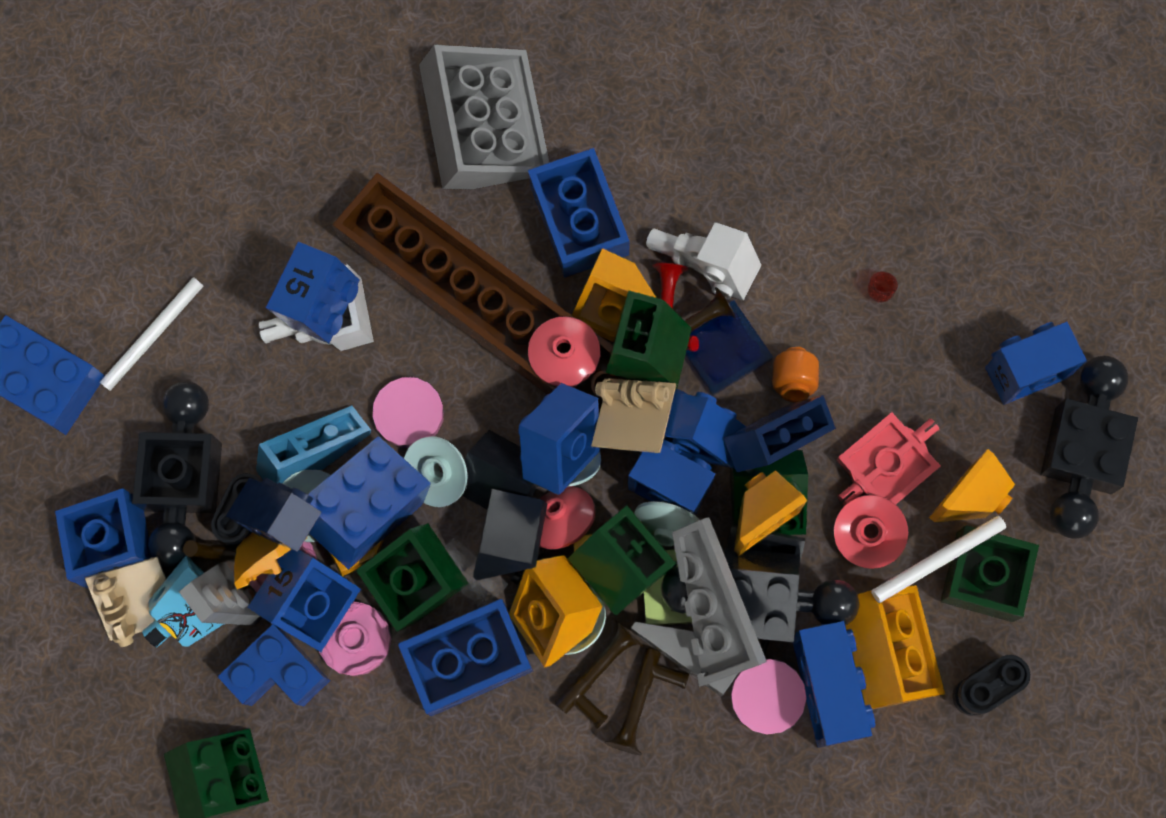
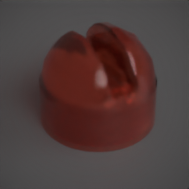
[868,271,898,303]

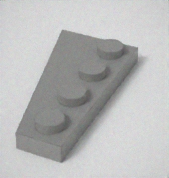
[672,517,767,687]
[179,562,263,625]

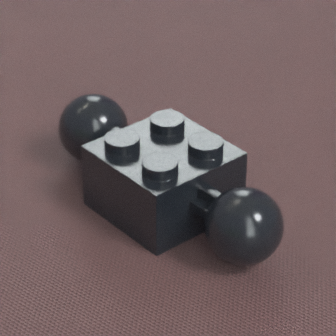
[1040,356,1138,539]
[132,381,222,569]
[661,548,859,642]

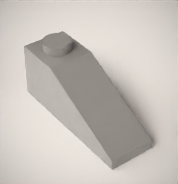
[631,622,738,697]

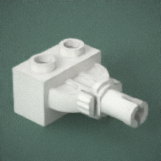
[646,222,761,301]
[259,264,374,351]

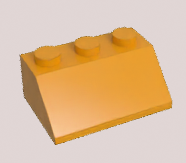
[845,585,945,709]

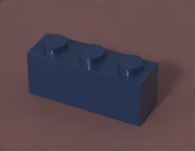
[724,395,836,472]
[226,478,321,552]

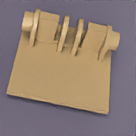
[591,378,676,453]
[85,556,166,647]

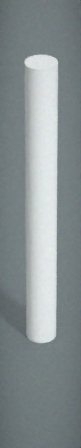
[100,277,204,391]
[871,516,1006,603]

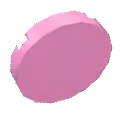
[372,377,444,448]
[319,602,392,676]
[731,658,806,735]

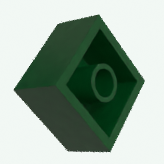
[356,523,469,632]
[940,525,1039,622]

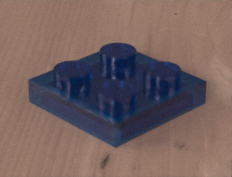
[686,300,773,396]

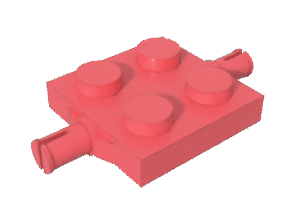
[837,412,941,506]

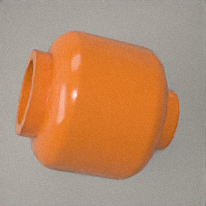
[772,347,819,402]

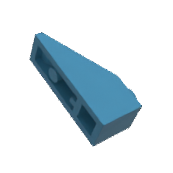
[256,405,371,484]

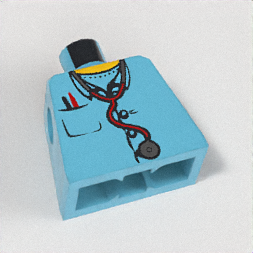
[142,556,223,648]

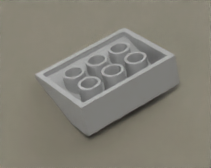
[419,45,549,189]

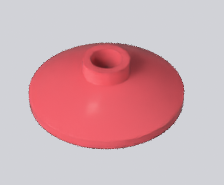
[528,317,600,387]
[540,486,596,549]
[834,495,908,569]

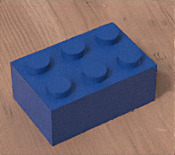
[528,148,630,278]
[0,315,105,435]
[308,436,431,570]
[398,599,534,717]
[792,621,876,748]

